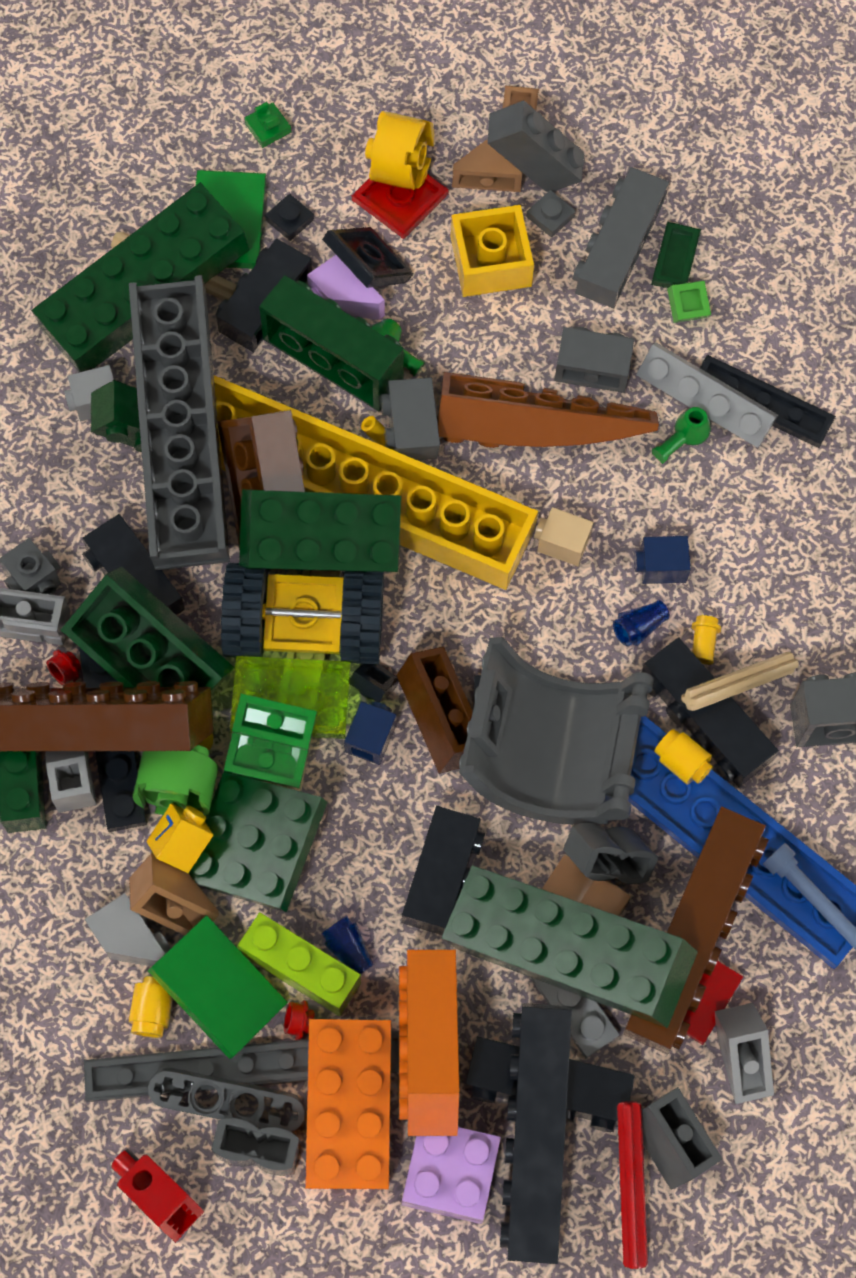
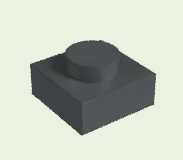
[526,190,576,238]

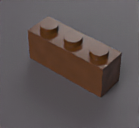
[396,646,473,774]

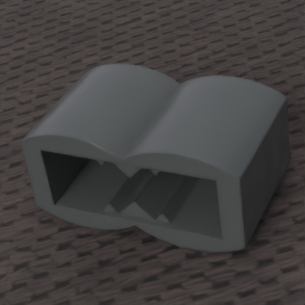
[563,823,659,884]
[211,1118,301,1176]

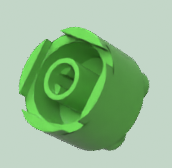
[133,745,218,816]

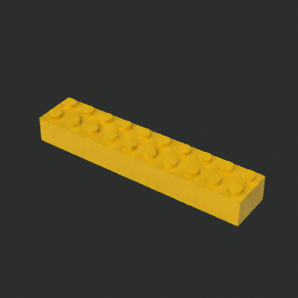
[214,375,538,590]

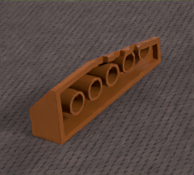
[437,372,659,448]

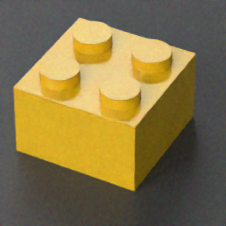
[450,205,534,297]

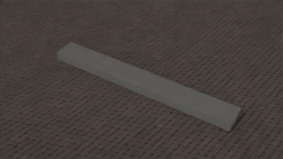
[84,1031,399,1102]

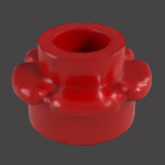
[46,650,81,685]
[283,1000,315,1040]

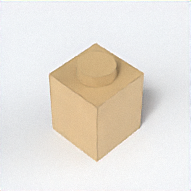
[534,507,594,567]

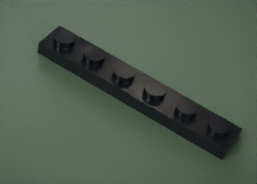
[79,647,147,832]

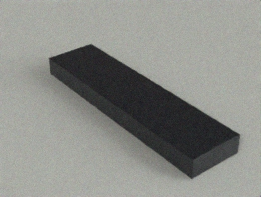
[700,355,836,448]

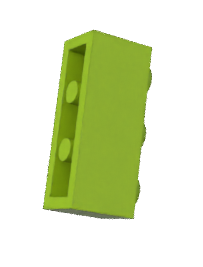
[238,912,361,1017]

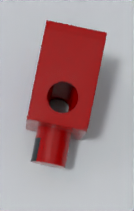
[111,1149,204,1243]

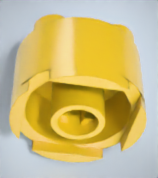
[365,111,434,190]

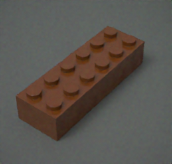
[0,681,214,751]
[624,806,769,1055]

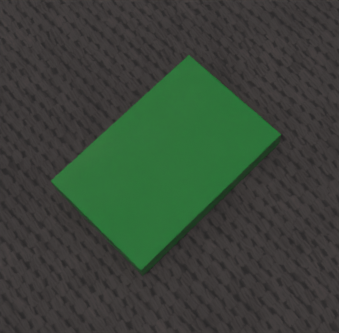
[196,170,266,269]
[148,915,288,1059]

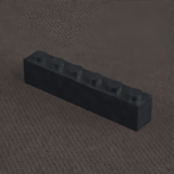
[500,1003,572,1264]

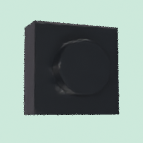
[265,193,314,241]
[348,664,399,703]

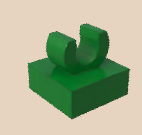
[244,101,292,148]

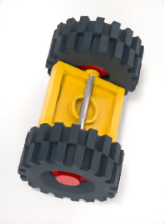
[221,562,384,665]

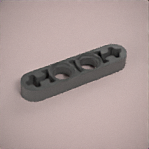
[148,1068,305,1132]

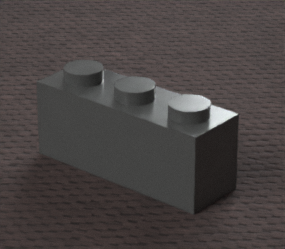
[487,100,585,192]

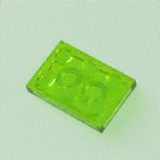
[230,656,351,739]

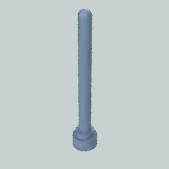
[763,843,856,950]

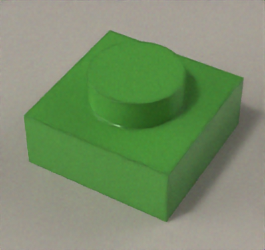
[667,281,711,323]

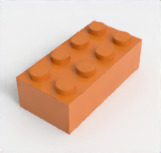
[399,949,459,1136]
[305,1019,391,1189]

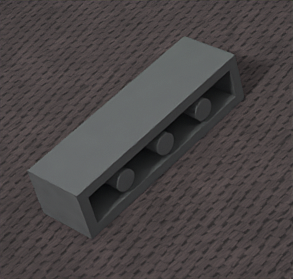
[573,167,669,309]

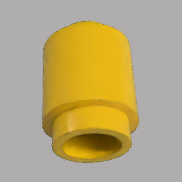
[654,729,713,785]
[128,976,173,1038]

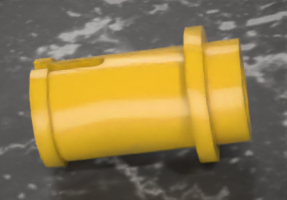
[691,615,721,665]

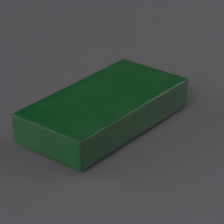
[651,222,701,288]

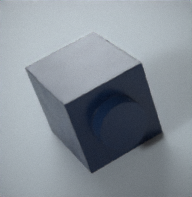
[634,536,691,584]
[344,701,397,765]

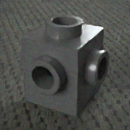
[0,538,61,595]

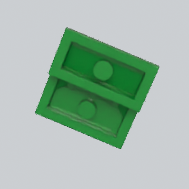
[224,693,317,789]

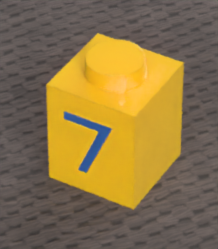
[146,803,213,873]

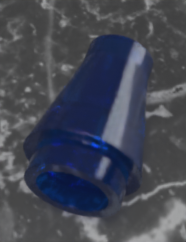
[613,600,670,647]
[321,916,375,974]

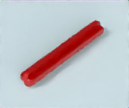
[617,1101,648,1269]

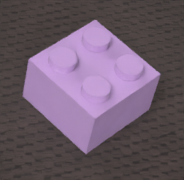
[402,1127,501,1224]

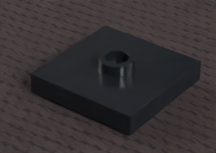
[322,227,413,288]

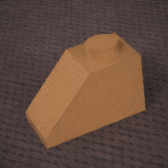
[452,139,522,192]
[129,853,219,935]

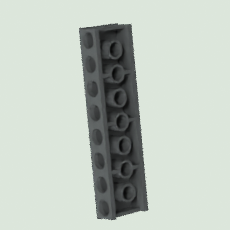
[129,275,230,570]

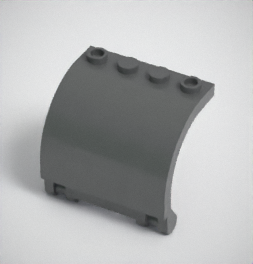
[459,637,654,825]

